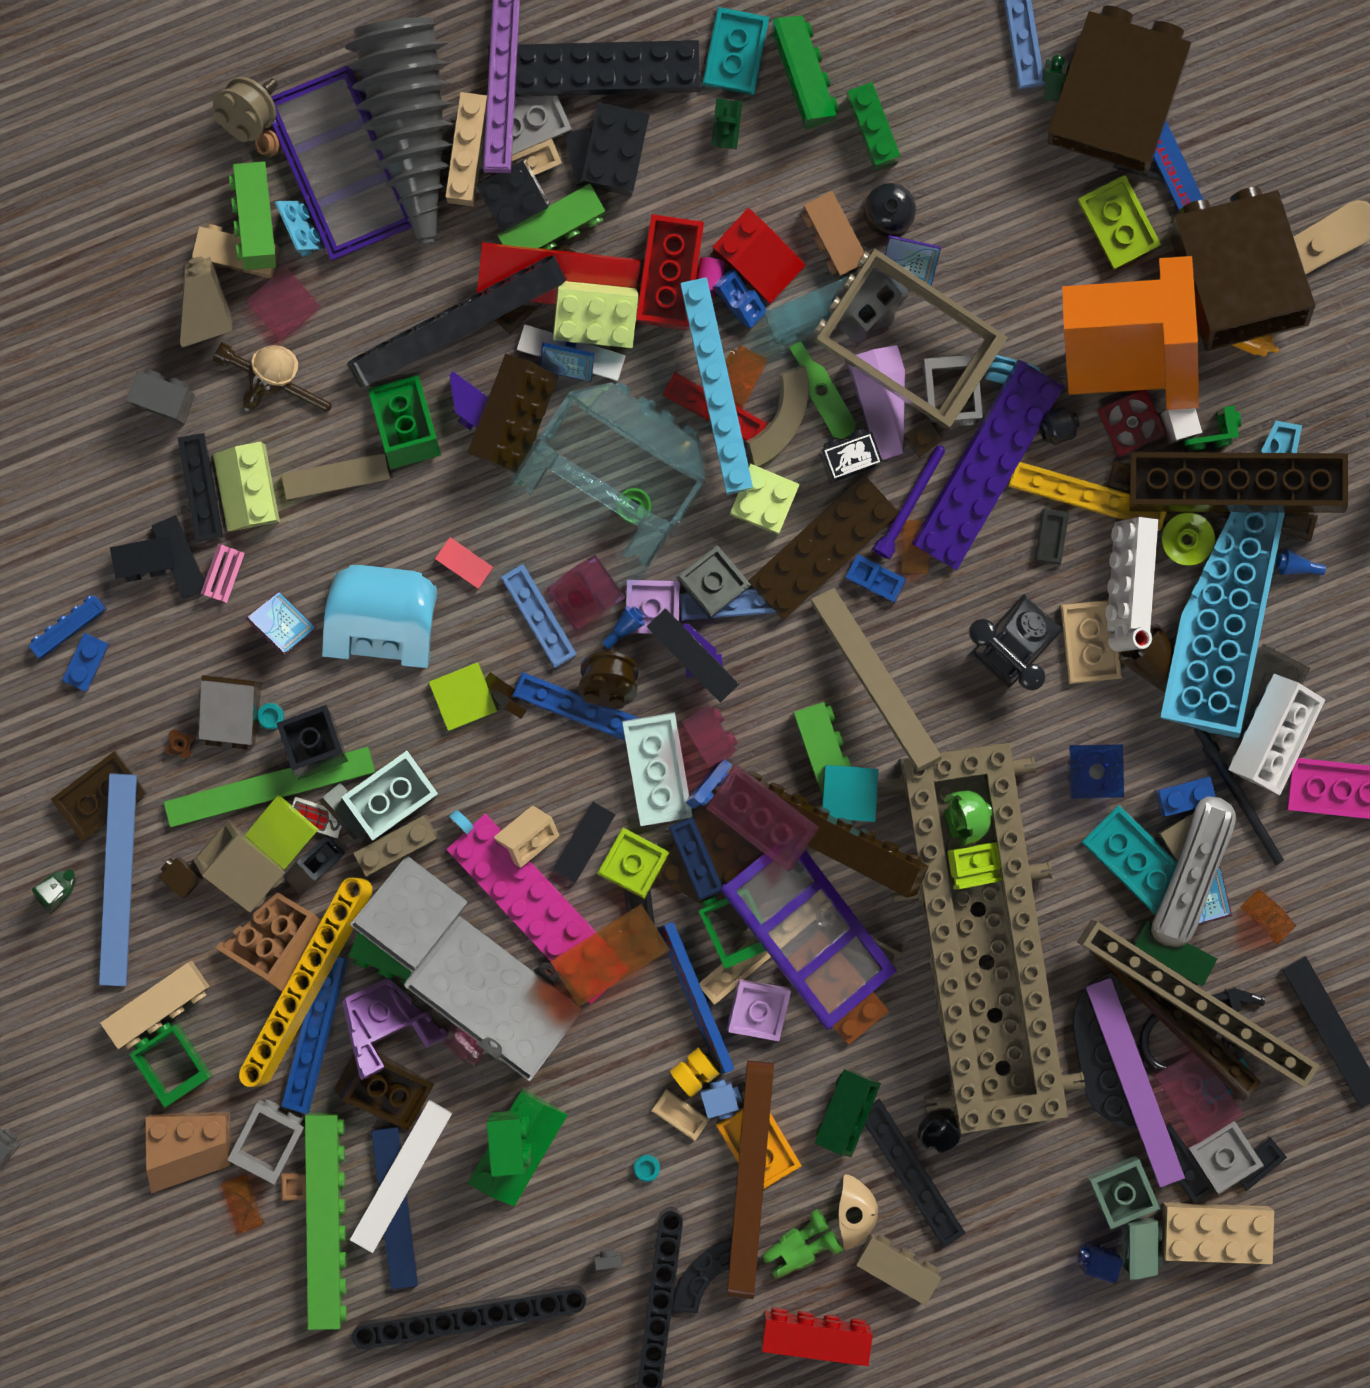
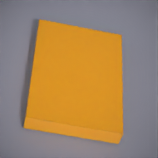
[716,1108,802,1189]

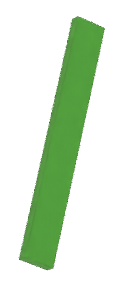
[164,747,375,827]

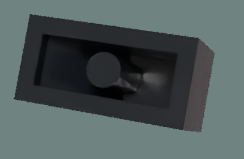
[283,835,346,896]

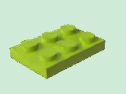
[1077,175,1161,270]

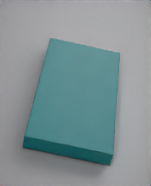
[1081,805,1178,916]

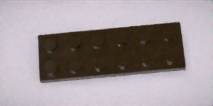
[748,474,899,620]

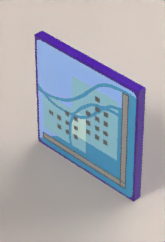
[885,235,941,286]

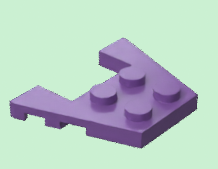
[342,978,448,1080]

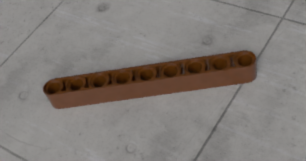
[727,1060,774,1299]

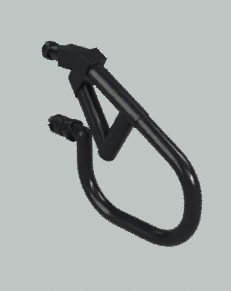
[1139,986,1266,1081]

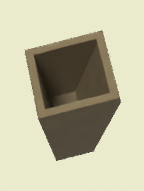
[180,257,233,347]
[193,820,285,912]

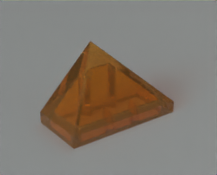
[221,1174,265,1234]

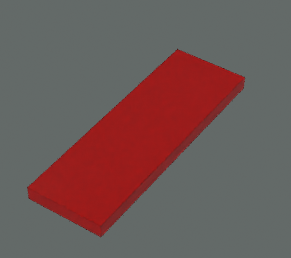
[476,242,641,305]

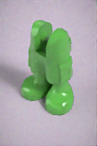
[761,1209,843,1279]

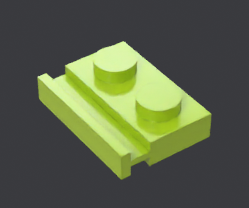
[948,842,1003,889]

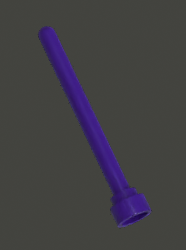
[872,445,945,560]

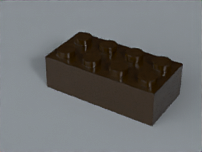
[467,353,559,475]

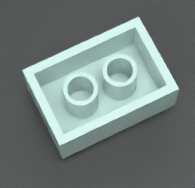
[342,751,438,841]

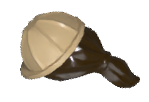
[243,345,298,412]

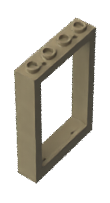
[813,249,1008,428]

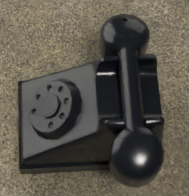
[968,594,1063,691]

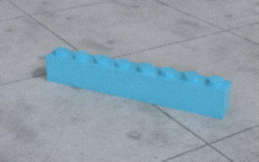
[681,277,753,495]

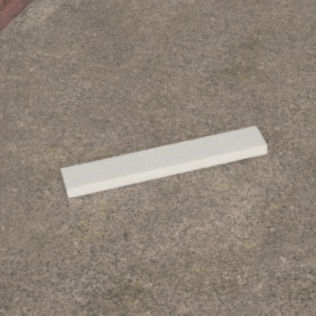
[350,1100,452,1253]

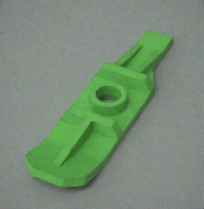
[789,341,856,439]

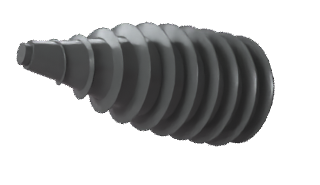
[344,17,454,244]

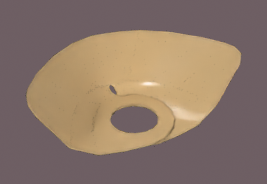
[839,1174,878,1250]

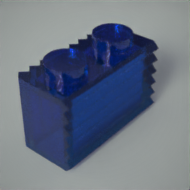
[1077,1242,1123,1283]

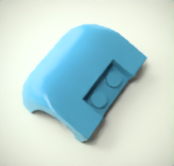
[322,565,438,668]

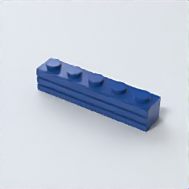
[29,595,107,659]

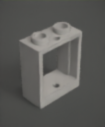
[922,355,983,429]
[227,1099,305,1185]

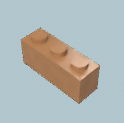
[801,191,864,279]

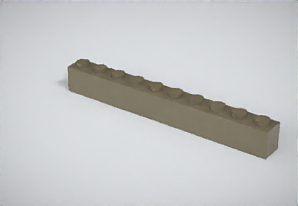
[1077,920,1320,1088]

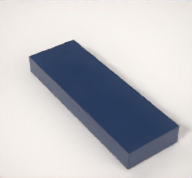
[669,816,722,900]

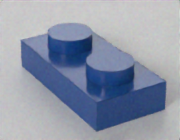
[62,633,110,692]
[685,758,732,809]

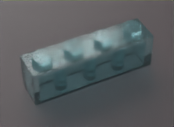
[764,273,871,346]

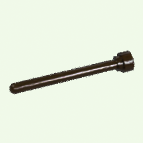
[213,342,332,412]

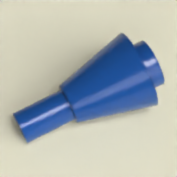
[1276,549,1326,575]
[602,606,645,649]

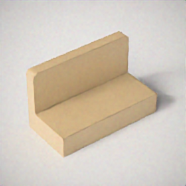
[494,806,560,868]

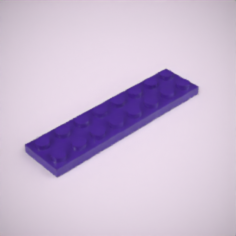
[911,359,1063,570]

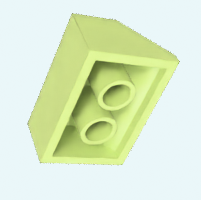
[213,442,280,532]

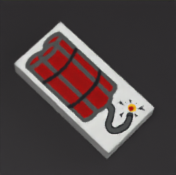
[292,797,342,838]

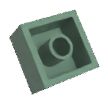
[1086,1155,1160,1229]

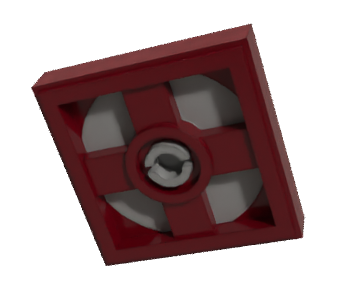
[1096,390,1167,458]

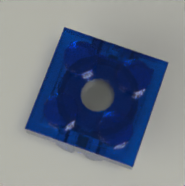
[1067,744,1124,799]

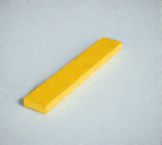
[1008,462,1166,531]

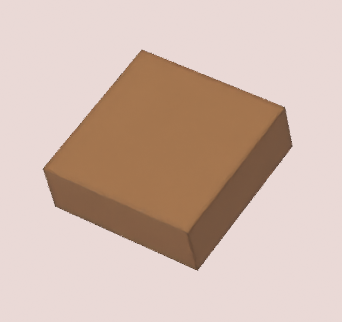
[281,1172,306,1201]

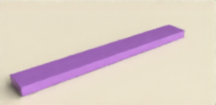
[483,0,520,173]
[1085,977,1185,1187]

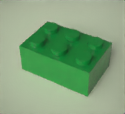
[487,1110,533,1177]

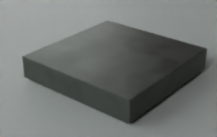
[676,545,751,618]

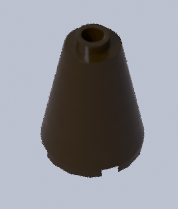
[1119,624,1174,693]

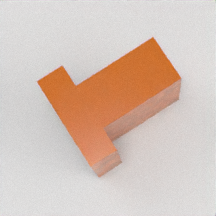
[1062,256,1199,410]

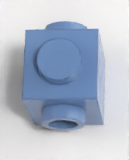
[700,1079,742,1119]

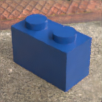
[1154,777,1216,816]

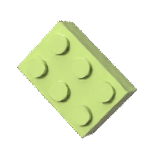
[553,281,638,348]

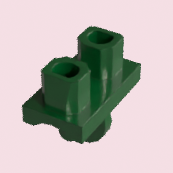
[711,98,743,150]

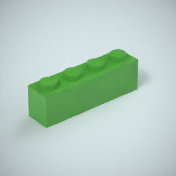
[229,162,276,270]
[498,184,606,250]
[793,702,851,799]

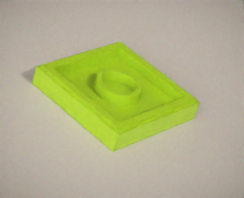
[429,662,498,731]
[245,795,319,870]
[597,828,669,899]

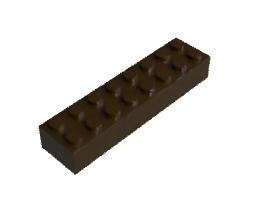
[1129,452,1348,513]

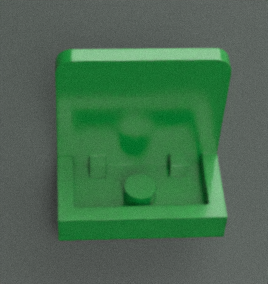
[1179,405,1241,452]

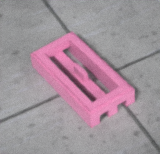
[200,544,245,603]

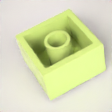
[730,464,800,535]

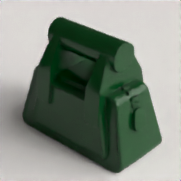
[32,869,76,914]

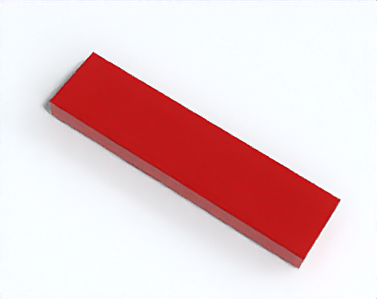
[662,372,767,441]

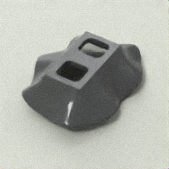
[830,259,909,343]

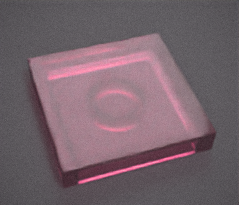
[246,266,321,342]

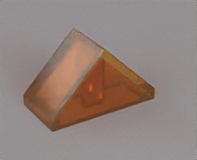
[1240,888,1296,945]

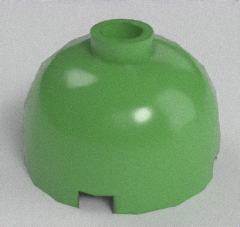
[944,791,993,846]

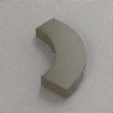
[745,365,808,467]

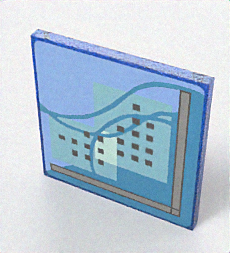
[540,342,595,382]

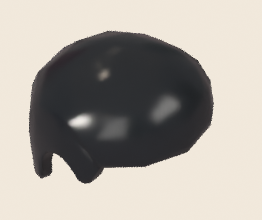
[917,1113,961,1153]

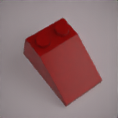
[712,208,806,304]

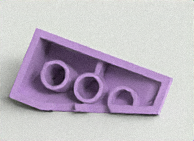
[847,345,905,460]

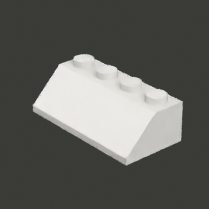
[1228,674,1325,795]

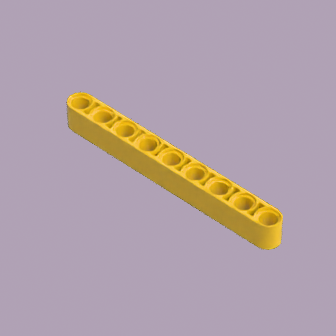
[239,878,372,1087]

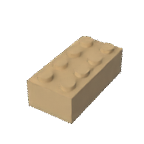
[1161,1202,1274,1264]

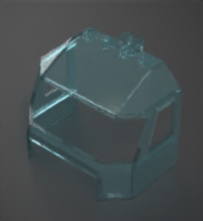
[512,381,709,567]

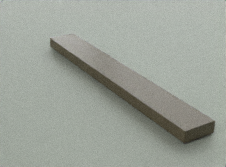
[811,588,942,772]

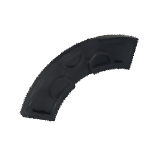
[672,1239,732,1313]

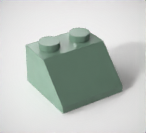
[1122,1218,1163,1280]

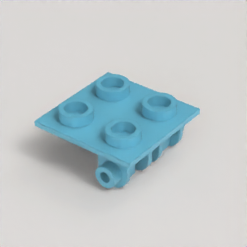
[275,201,324,257]

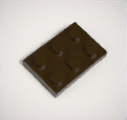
[51,751,147,841]

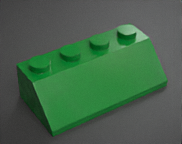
[772,15,839,131]
[467,1088,568,1207]

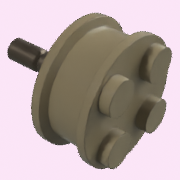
[213,77,278,142]

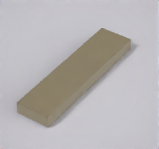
[281,453,391,501]

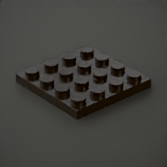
[656,789,789,931]

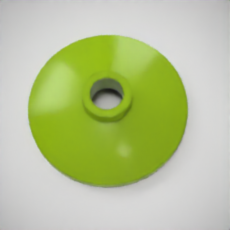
[1162,513,1215,566]

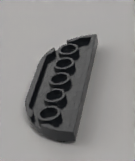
[1072,972,1137,1129]

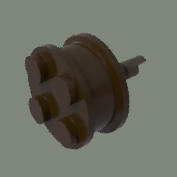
[579,643,639,709]

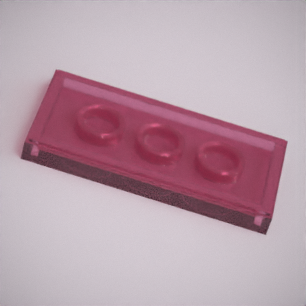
[706,765,819,872]

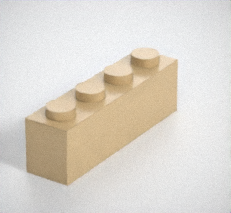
[446,92,487,207]
[100,961,210,1049]

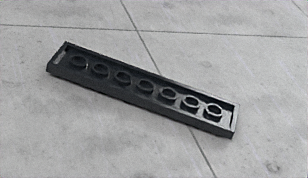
[488,40,700,97]

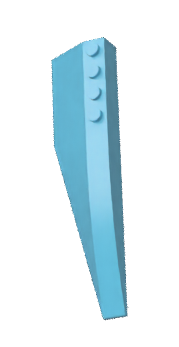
[1160,421,1302,738]

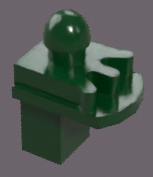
[1042,54,1070,102]

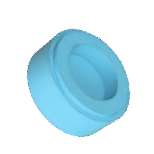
[448,810,474,835]

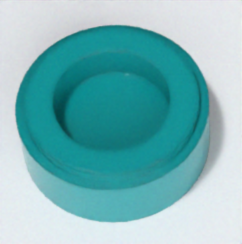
[257,703,285,730]
[634,1154,660,1182]

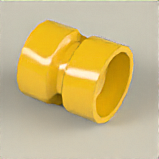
[670,1047,720,1097]

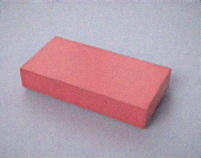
[435,537,494,589]

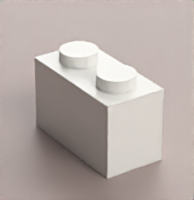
[1160,406,1202,445]

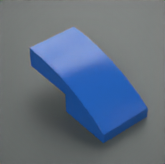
[713,270,767,328]
[845,554,907,603]

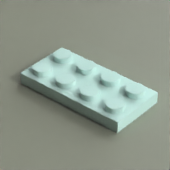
[622,712,692,826]

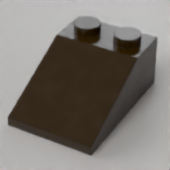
[334,1051,434,1130]

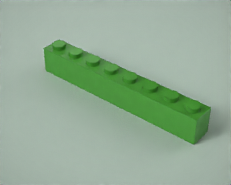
[305,1112,347,1330]

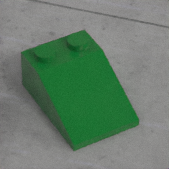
[368,375,441,470]

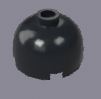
[864,183,917,236]

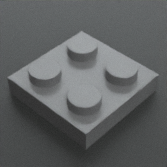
[1189,1120,1264,1194]

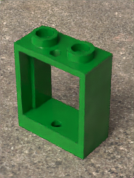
[698,887,766,969]
[129,1022,213,1108]

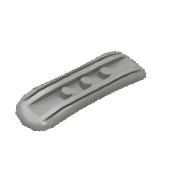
[1151,796,1236,947]

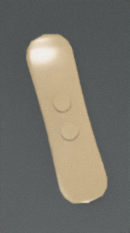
[1293,200,1370,274]

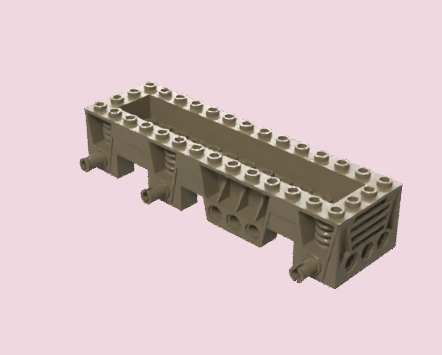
[877,743,1085,1134]

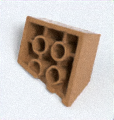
[214,892,321,992]
[145,1112,231,1194]

